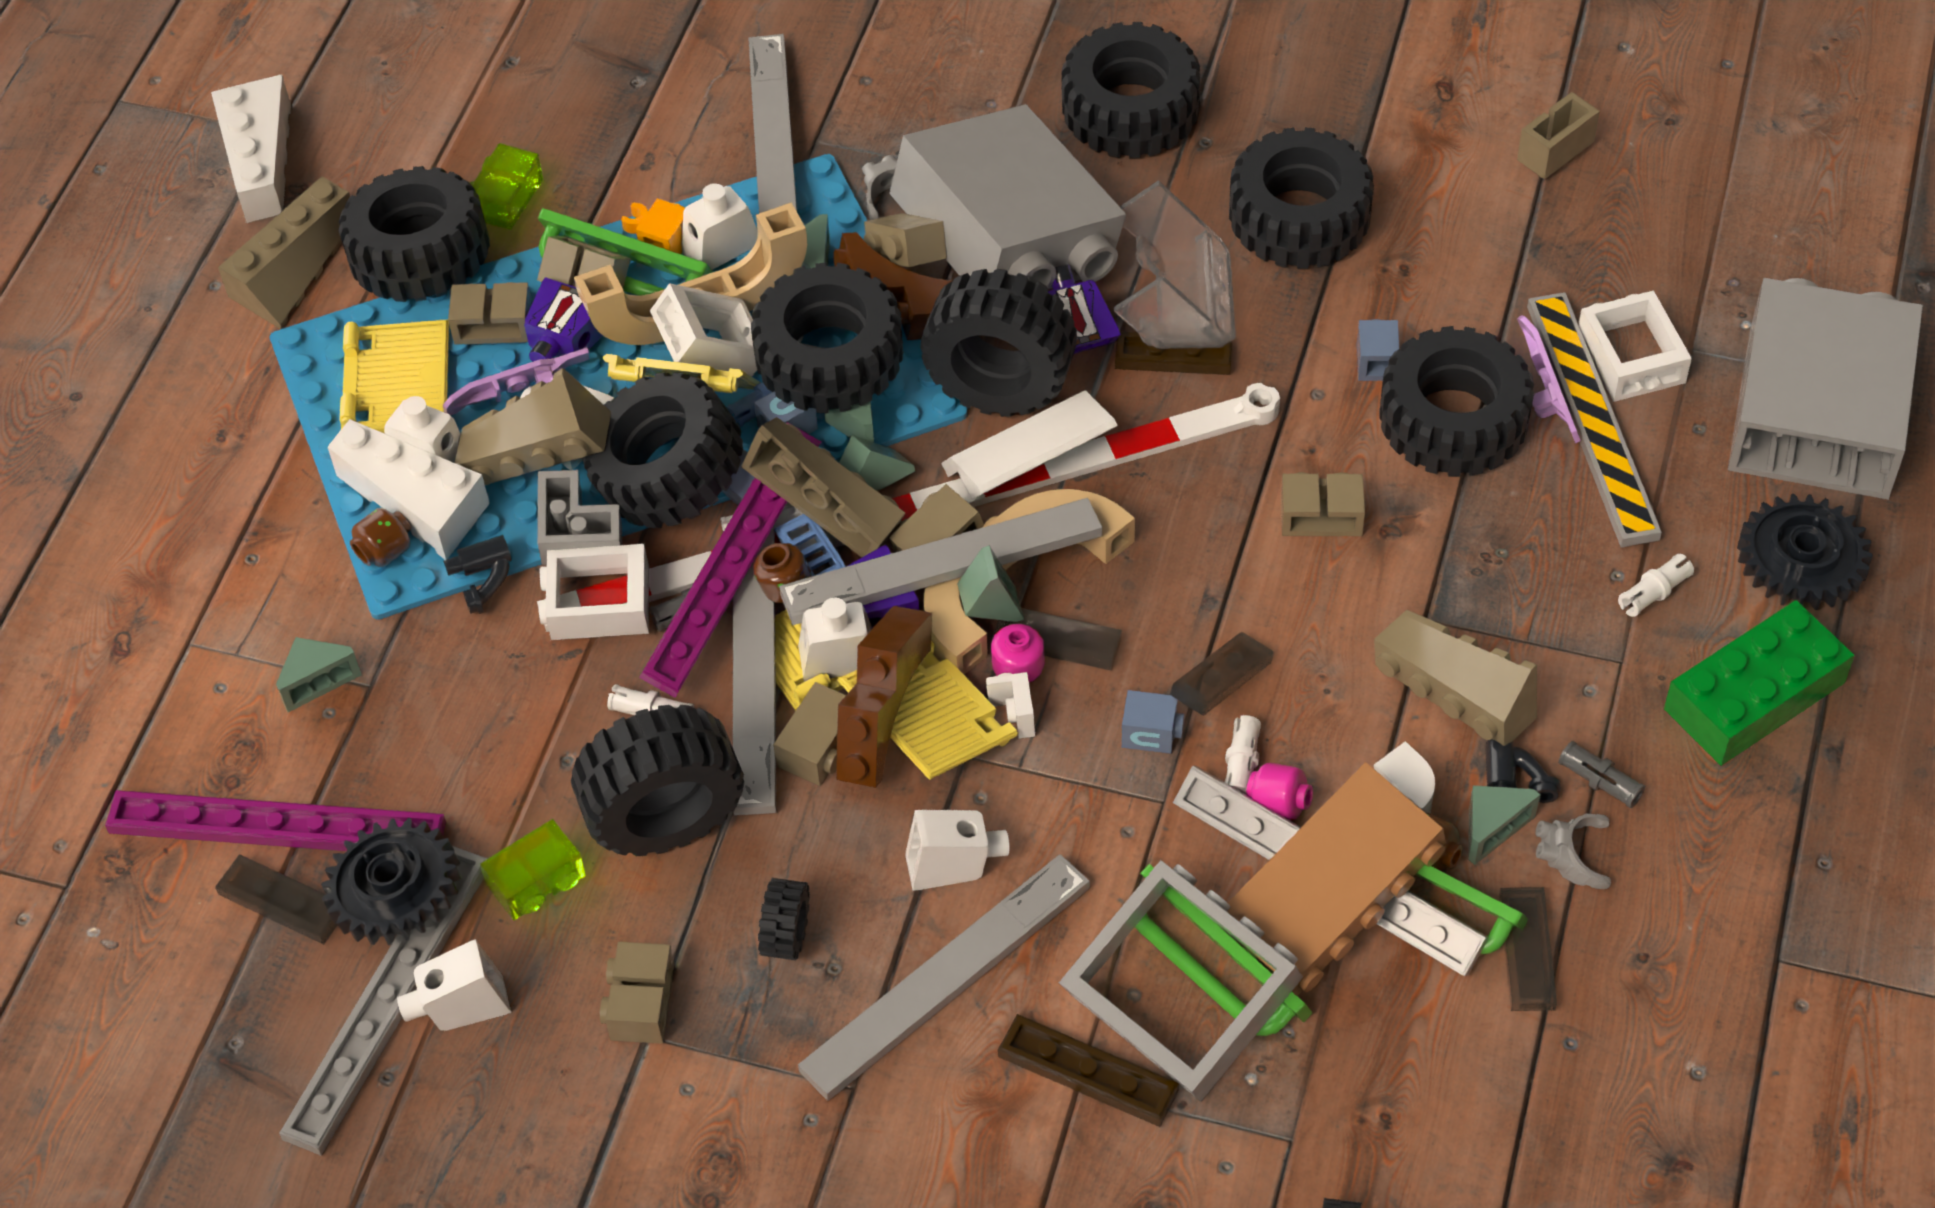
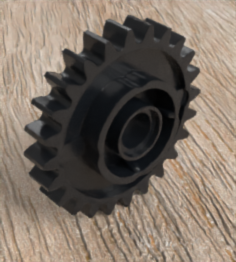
[1737,494,1873,610]
[321,818,461,945]

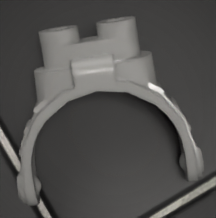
[862,155,897,220]
[1535,814,1611,889]

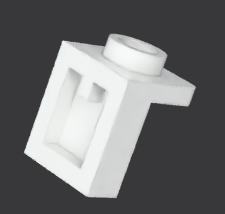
[986,672,1035,738]

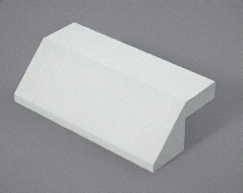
[941,390,1118,499]

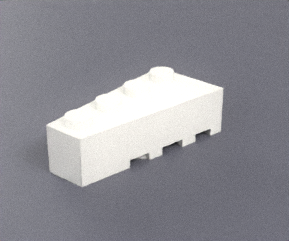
[211,74,291,223]
[328,419,490,560]

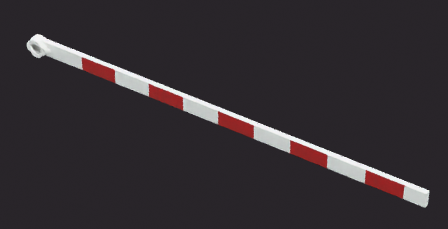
[537,383,1280,632]

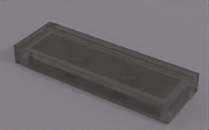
[993,608,1122,671]
[1170,632,1275,716]
[215,854,338,945]
[1499,887,1557,1011]

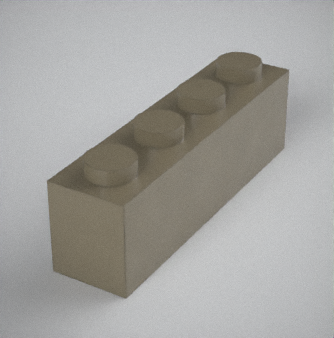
[218,176,350,329]
[455,368,611,485]
[741,417,905,557]
[1374,610,1537,746]

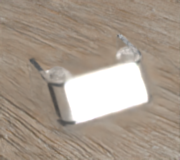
[1114,180,1236,349]

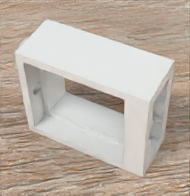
[650,283,757,376]
[1579,290,1692,402]
[539,544,649,640]

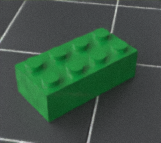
[1664,600,1855,766]

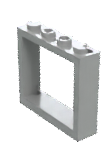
[1059,860,1303,1102]

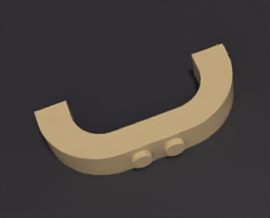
[574,202,807,345]
[924,489,1135,674]

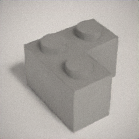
[537,470,622,565]

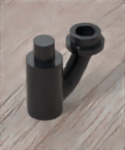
[443,535,512,614]
[1485,739,1561,803]

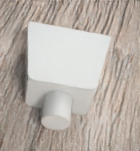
[681,184,758,270]
[384,396,461,463]
[798,598,873,682]
[905,810,1009,891]
[397,939,511,1031]

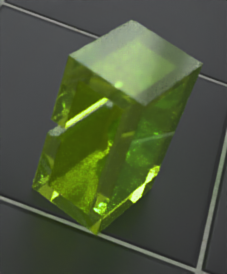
[470,143,544,230]
[480,819,586,921]

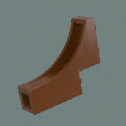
[833,232,952,340]
[836,606,932,788]

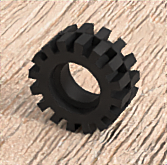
[758,878,810,961]

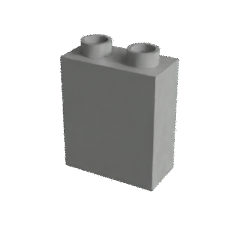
[890,104,1126,289]
[1728,278,1923,500]

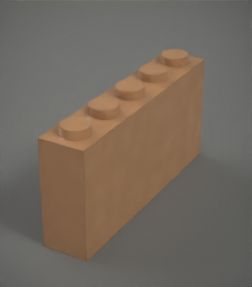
[1217,762,1446,996]

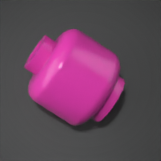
[991,624,1045,683]
[1246,763,1313,821]

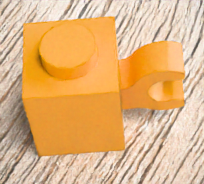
[621,198,685,254]

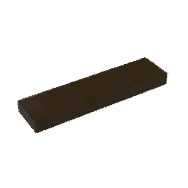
[998,1014,1179,1127]

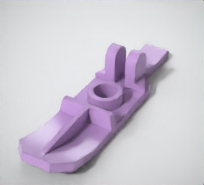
[1517,315,1581,443]
[443,348,589,415]

